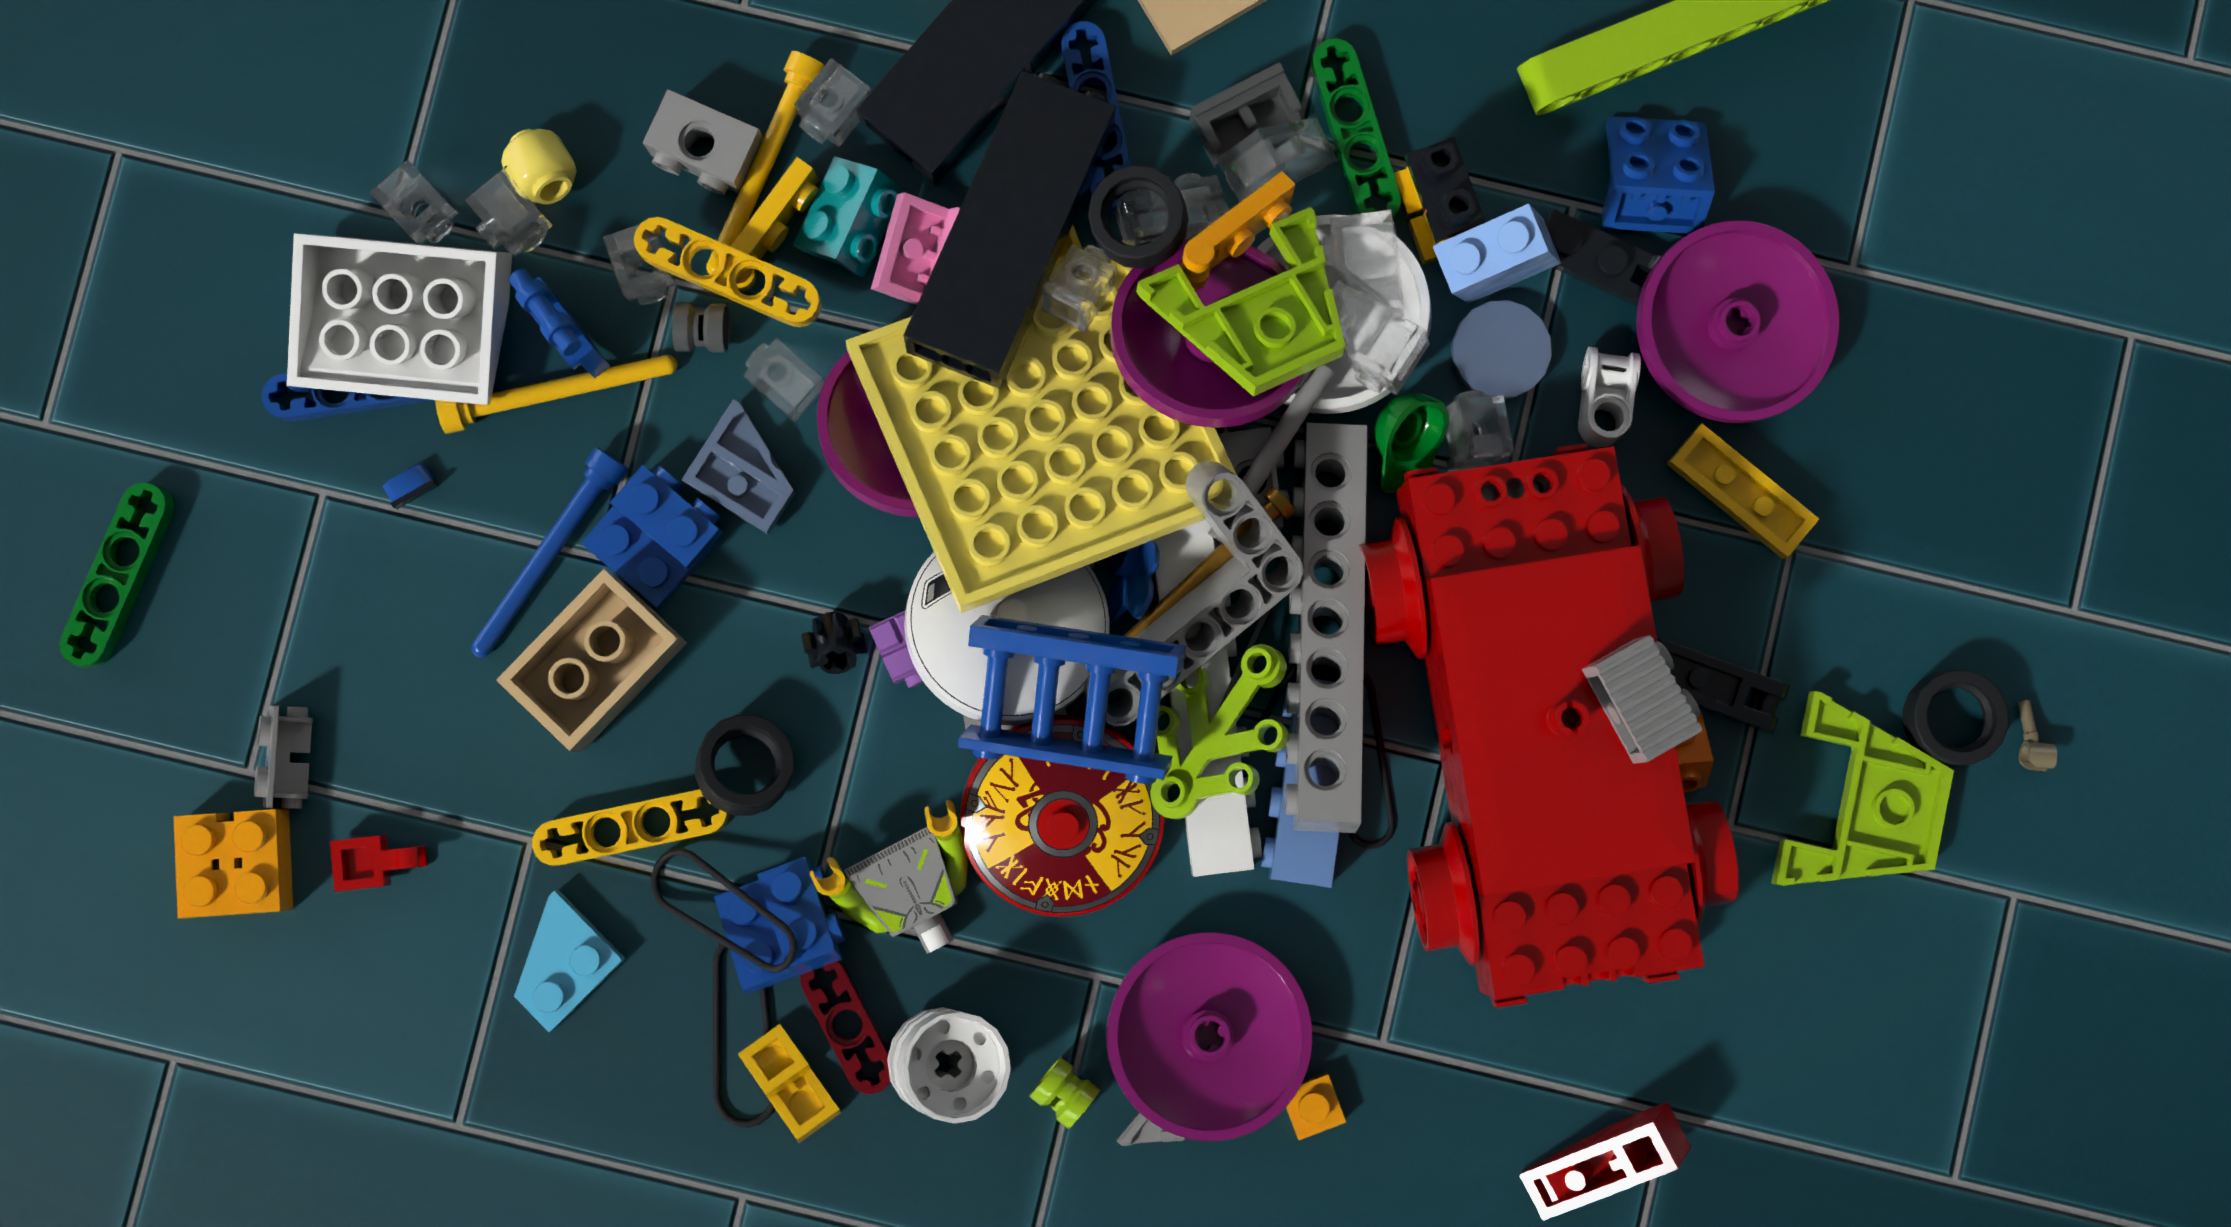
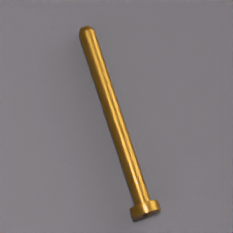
[1124,485,1296,638]

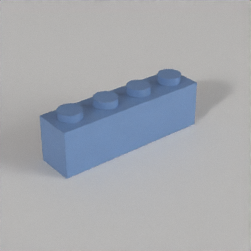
[1261,679,1339,888]

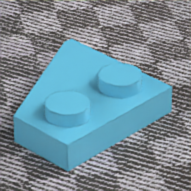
[514,890,626,1033]

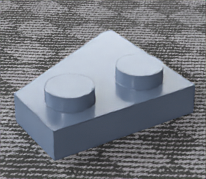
[681,399,795,535]

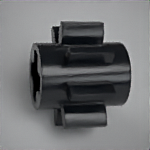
[801,612,867,674]

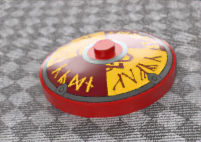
[960,715,1164,917]

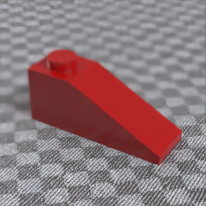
[1520,1102,1691,1221]

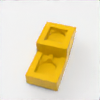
[738,1024,841,1143]

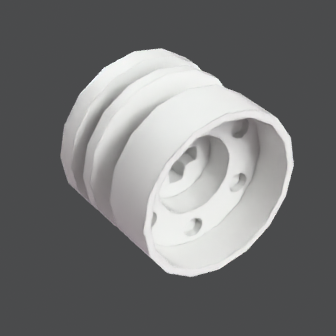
[887,1007,1011,1124]

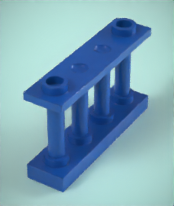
[958,615,1186,784]

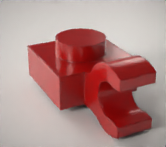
[330,835,428,892]

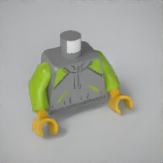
[810,800,969,954]

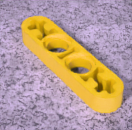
[634,217,822,327]
[532,789,730,866]

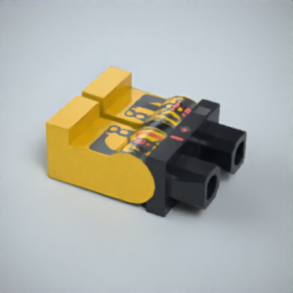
[1394,137,1486,265]

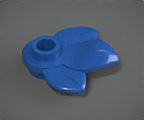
[1108,540,1160,626]

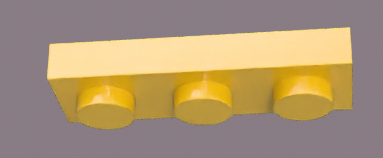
[1667,423,1819,559]

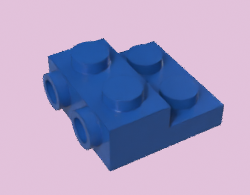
[581,464,725,609]
[714,857,846,995]

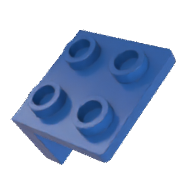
[1601,116,1715,234]

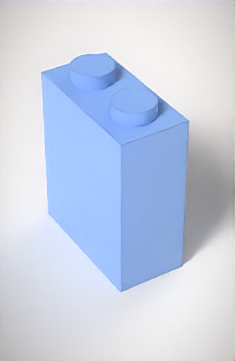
[1433,203,1561,303]

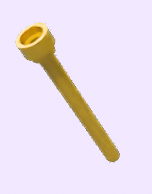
[706,51,828,274]
[435,355,678,434]

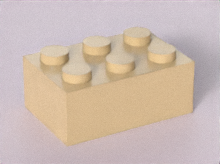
[496,569,687,752]

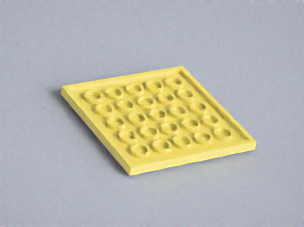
[846,240,1237,613]

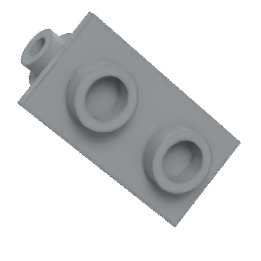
[254,706,313,809]

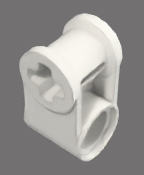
[1578,347,1641,447]

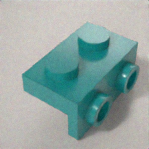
[793,156,903,277]

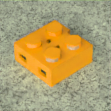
[173,809,293,919]

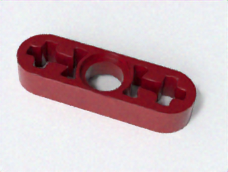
[800,960,890,1094]

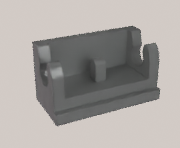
[1189,62,1302,168]

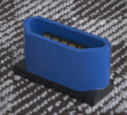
[383,463,439,510]

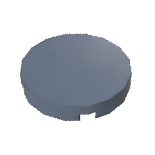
[1451,300,1552,400]

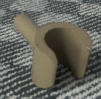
[2017,700,2057,772]

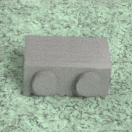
[1581,635,1702,764]

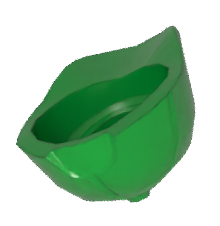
[1373,393,1450,493]

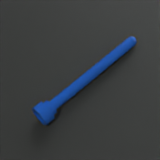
[471,446,629,658]

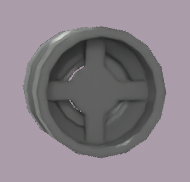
[672,302,730,353]

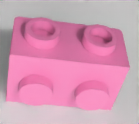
[871,192,961,305]

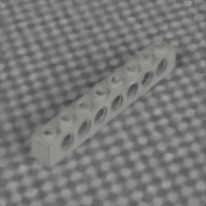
[1284,423,1367,833]

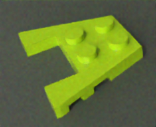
[1136,207,1346,397]
[1771,691,1954,886]

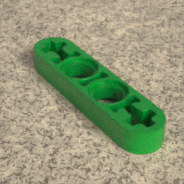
[1311,38,1401,227]
[59,482,175,668]

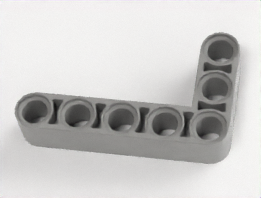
[1084,461,1303,727]

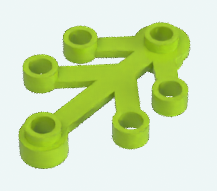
[1150,644,1288,819]

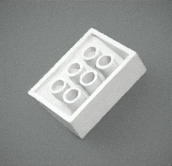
[287,233,512,405]

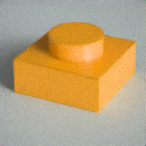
[1286,1072,1346,1140]

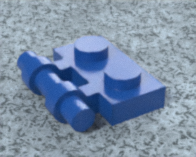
[509,269,610,378]

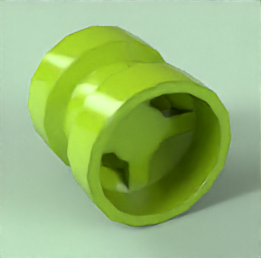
[1029,1056,1100,1129]

